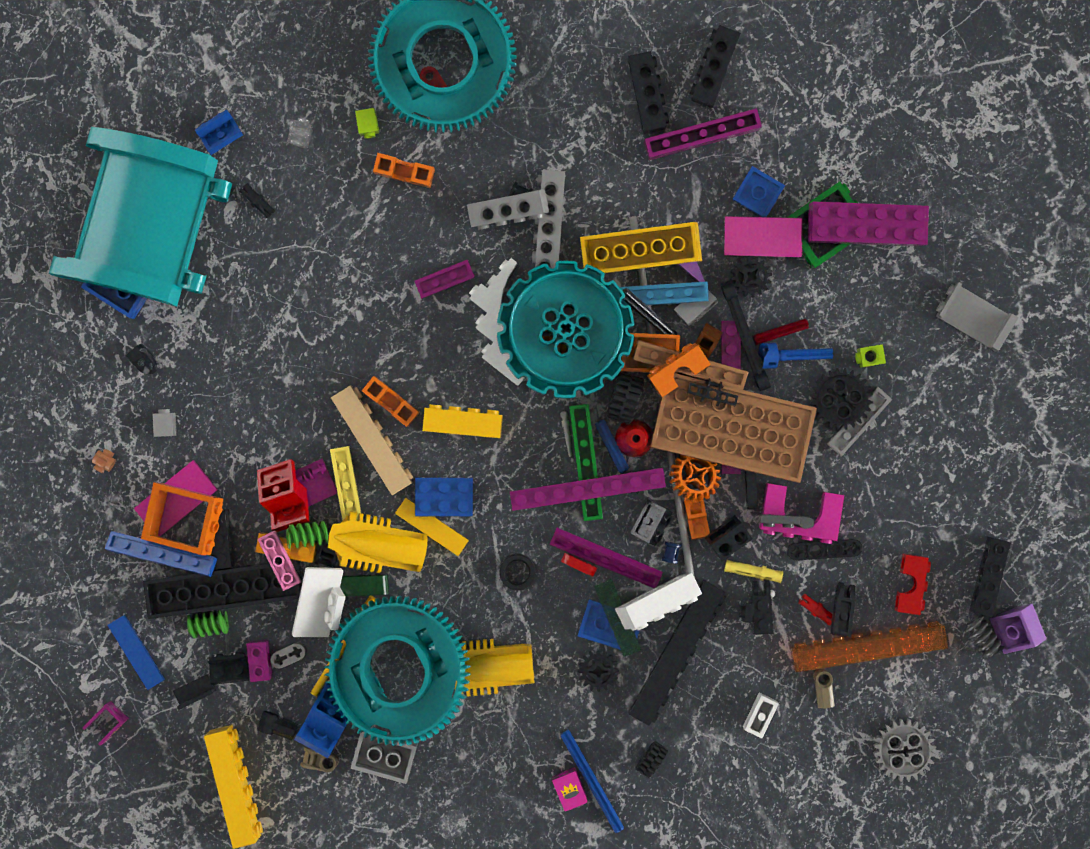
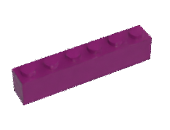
[644,108,762,160]

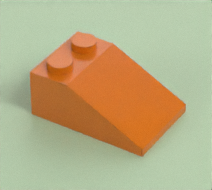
[621,333,680,374]

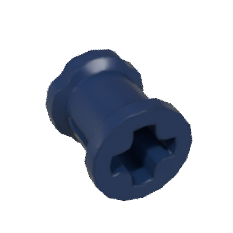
[662,541,682,564]

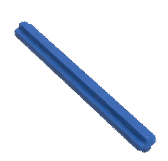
[560,730,624,833]

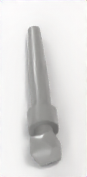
[560,411,572,457]

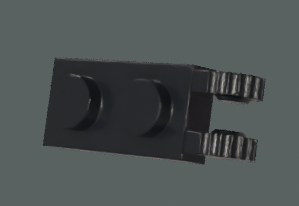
[751,580,773,635]
[830,582,856,638]

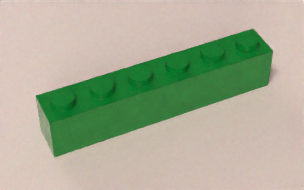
[569,404,603,521]

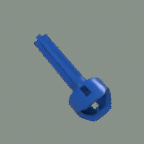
[758,343,833,369]

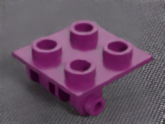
[295,458,338,507]

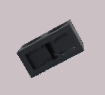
[704,515,753,561]

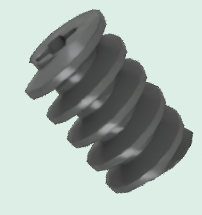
[965,615,1005,658]

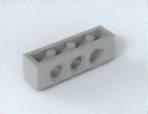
[467,189,549,230]

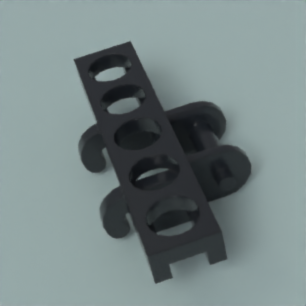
[687,378,738,407]

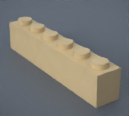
[331,385,414,495]

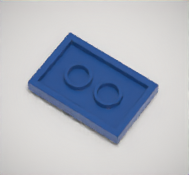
[415,478,473,517]
[577,599,640,653]

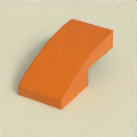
[684,499,710,540]

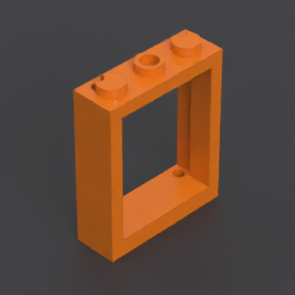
[141,482,223,555]

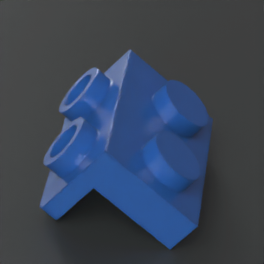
[195,110,243,155]

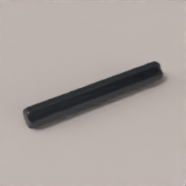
[620,288,678,335]

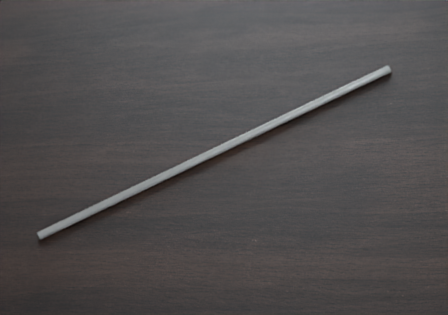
[629,216,694,575]

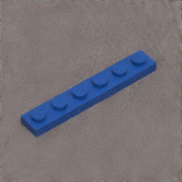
[105,531,217,577]

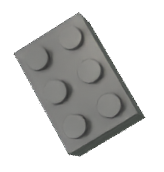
[350,731,418,784]

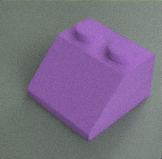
[990,604,1047,654]

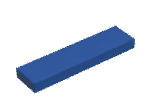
[107,615,165,690]

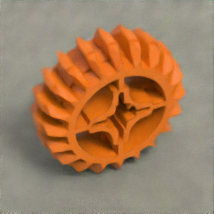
[669,455,721,502]

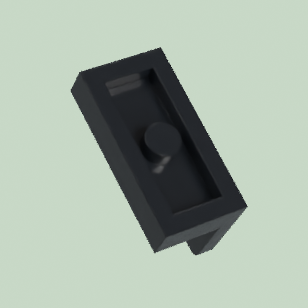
[173,674,217,710]

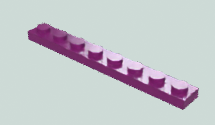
[721,321,741,474]
[510,468,666,511]

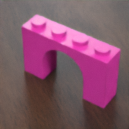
[759,483,844,544]

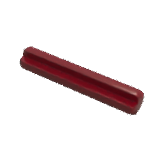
[753,319,809,345]

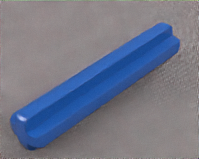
[595,419,629,473]

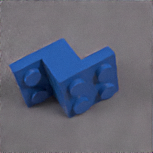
[294,684,348,758]

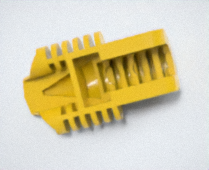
[328,511,428,574]
[455,639,535,697]

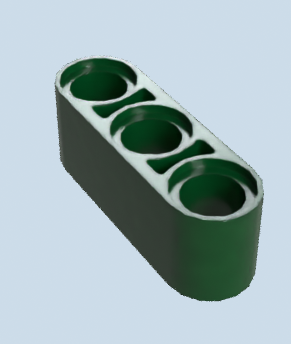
[340,574,389,596]

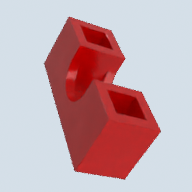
[894,553,931,615]

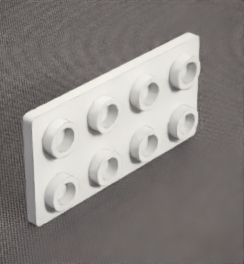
[292,567,346,637]

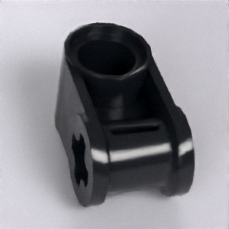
[315,533,338,568]

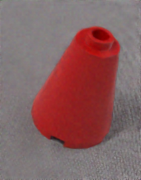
[615,419,653,457]

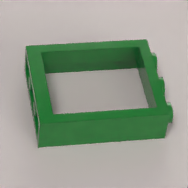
[787,181,858,269]

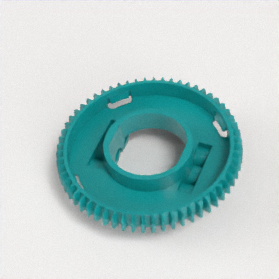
[368,0,517,133]
[324,596,471,746]

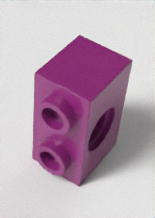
[246,639,273,682]

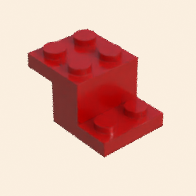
[257,459,310,532]

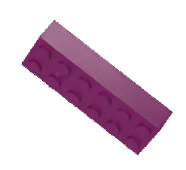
[808,201,929,246]

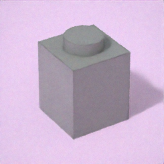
[153,409,177,437]

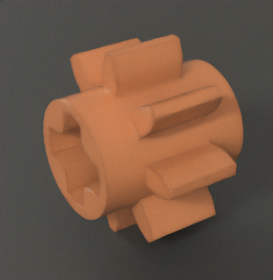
[92,449,116,473]

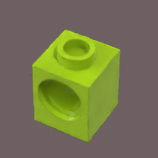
[355,108,379,139]
[855,344,886,368]

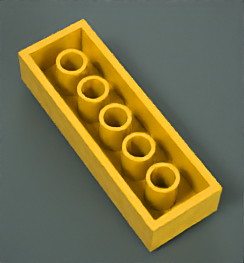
[580,222,702,273]
[204,724,263,849]

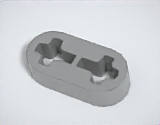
[271,643,306,669]

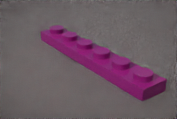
[549,528,663,588]

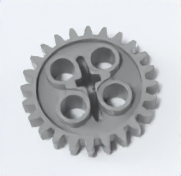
[873,719,936,782]

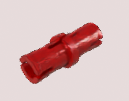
[798,594,833,626]

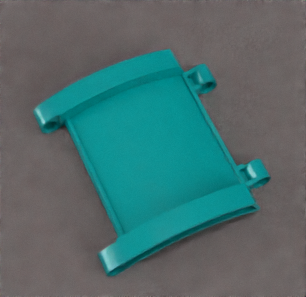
[48,127,232,307]

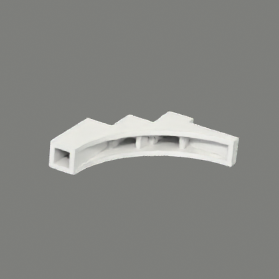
[469,258,525,386]

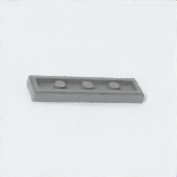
[827,387,892,457]

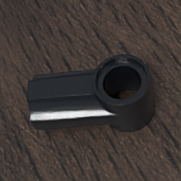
[257,711,298,740]

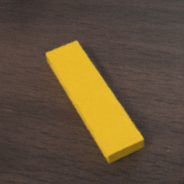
[395,498,469,556]

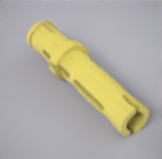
[724,560,783,583]

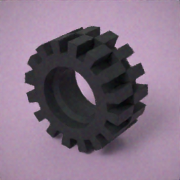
[636,741,668,778]

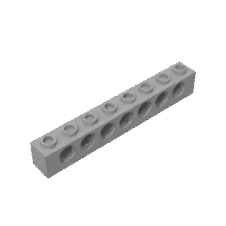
[532,170,565,322]

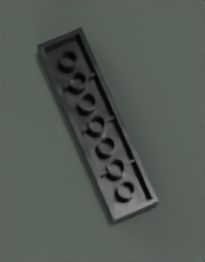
[143,560,302,619]

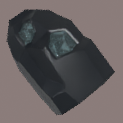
[126,344,157,374]

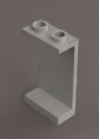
[936,282,1019,351]

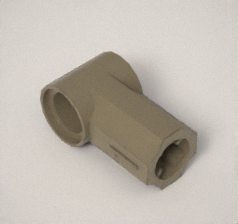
[813,668,835,709]

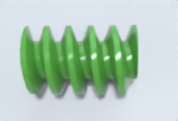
[286,521,328,549]
[187,610,229,638]

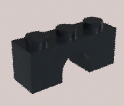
[210,509,235,569]

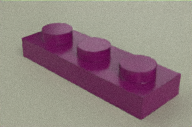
[414,259,475,299]

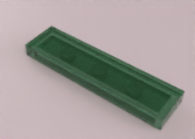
[594,578,641,657]

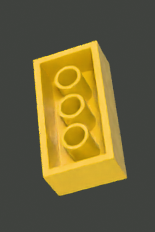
[422,404,503,438]

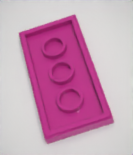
[724,216,803,257]
[134,460,218,537]

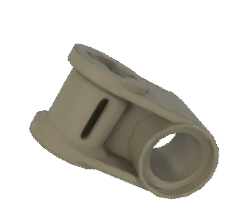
[300,746,339,772]

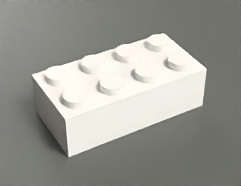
[615,573,702,631]

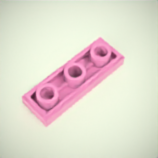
[258,530,301,591]

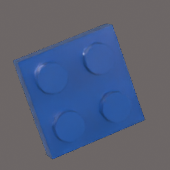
[732,166,785,217]

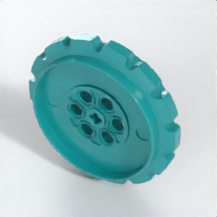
[497,261,634,399]

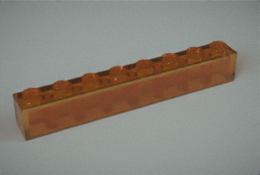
[790,621,948,672]

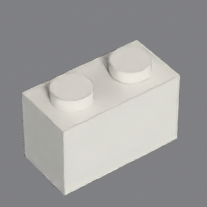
[743,692,779,738]

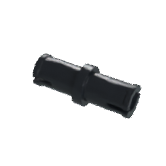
[239,183,275,218]

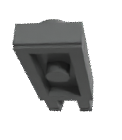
[758,514,814,529]

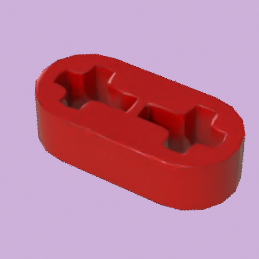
[561,553,597,577]

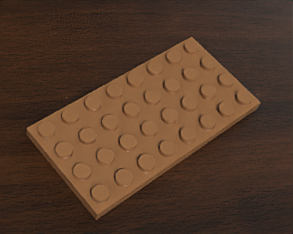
[650,373,817,483]

